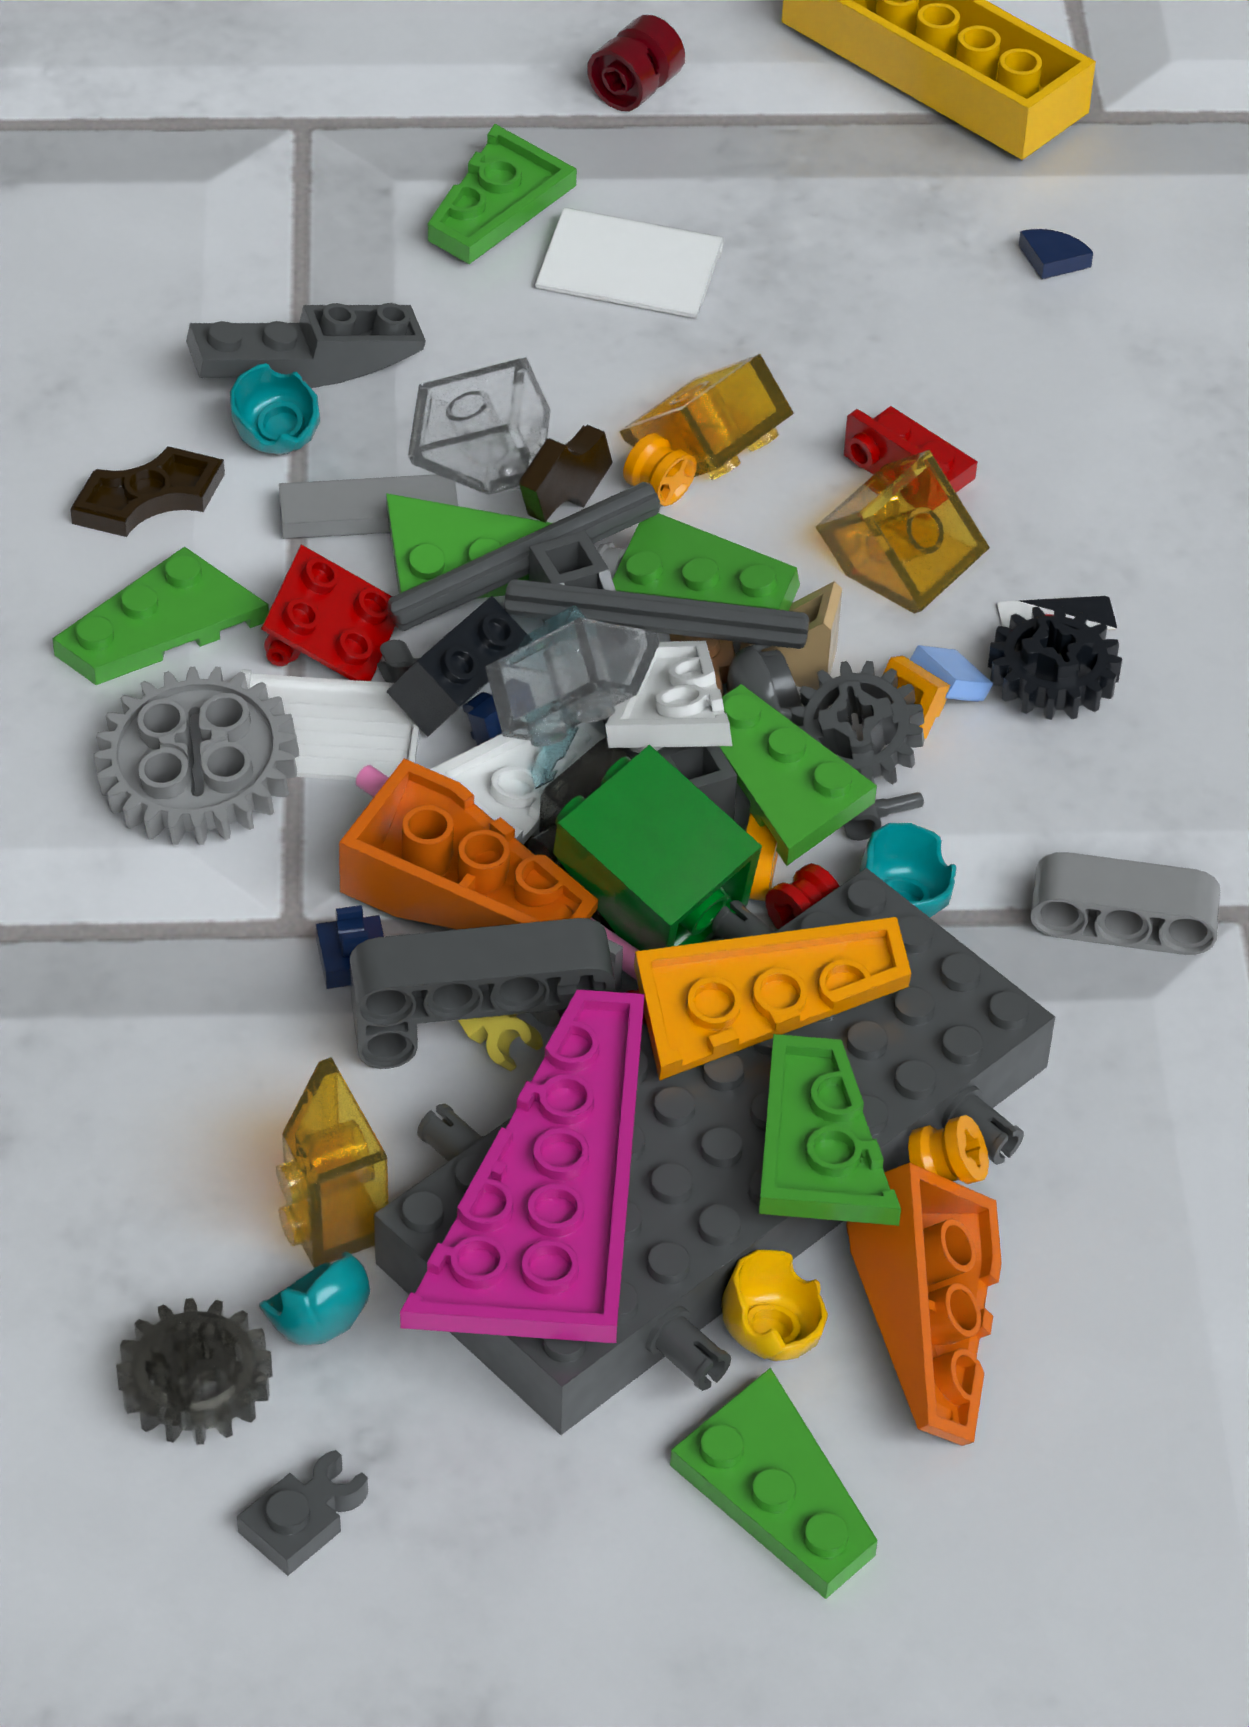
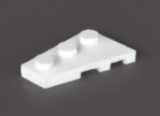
[605,641,732,753]
[430,703,606,844]

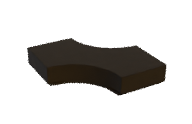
[518,424,613,523]
[70,446,225,537]

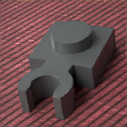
[237,1450,368,1576]

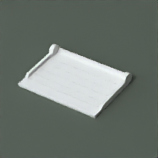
[535,207,724,319]
[241,669,420,781]

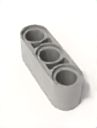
[1030,852,1220,955]

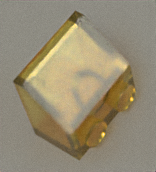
[619,354,794,480]
[815,450,990,613]
[276,1057,389,1268]

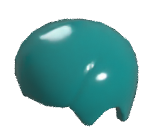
[230,363,320,454]
[859,823,957,918]
[259,1251,370,1345]

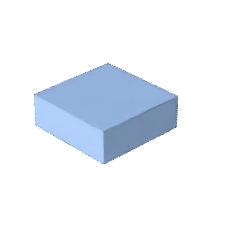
[910,645,994,702]

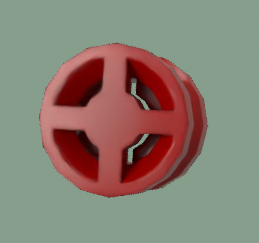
[765,863,840,929]

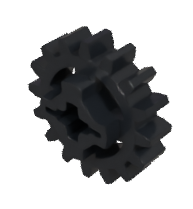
[988,606,1122,720]

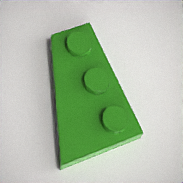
[428,124,577,264]
[386,493,552,598]
[612,513,800,611]
[52,546,269,685]
[719,684,877,866]
[759,1034,901,1226]
[670,1368,878,1599]

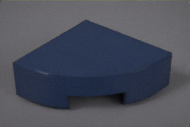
[1019,229,1093,279]

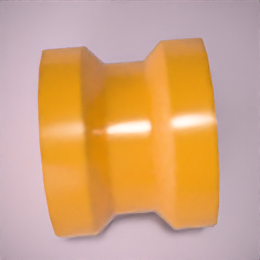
[623,433,697,506]
[908,1115,989,1184]

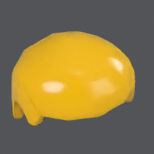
[721,1249,828,1361]

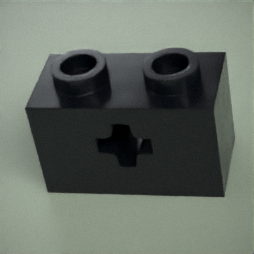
[386,596,533,737]

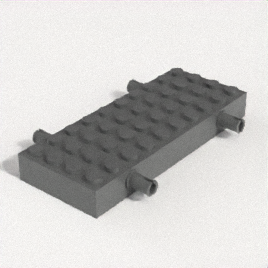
[374,868,1055,1435]

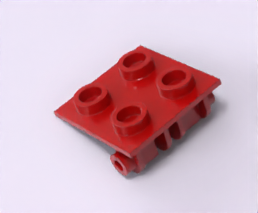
[261,544,395,681]

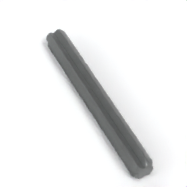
[387,482,661,631]
[504,579,809,649]

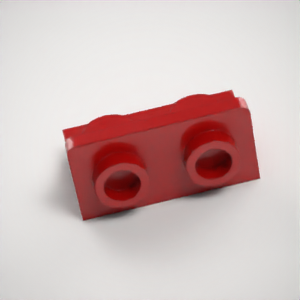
[844,406,978,512]

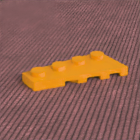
[634,917,912,1081]

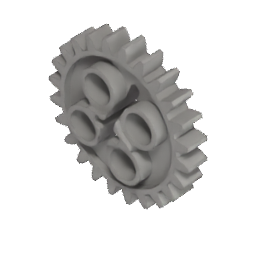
[94,666,299,845]

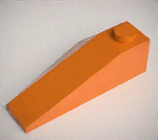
[339,758,598,930]
[846,1162,1002,1446]

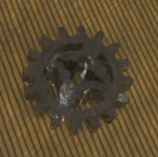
[116,1298,273,1445]

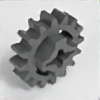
[791,661,924,785]

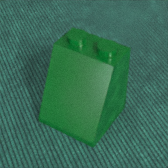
[553,744,762,951]

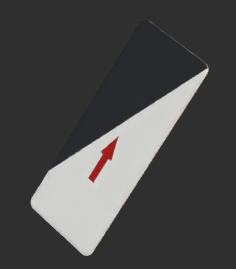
[997,596,1117,630]

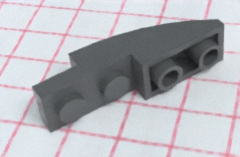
[186,303,426,388]

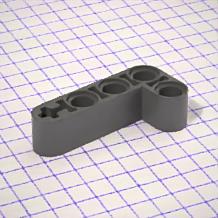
[350,918,616,1069]

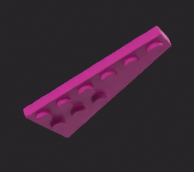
[400,989,644,1343]

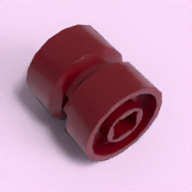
[587,15,685,111]

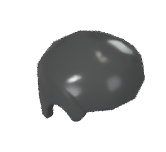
[726,644,802,721]

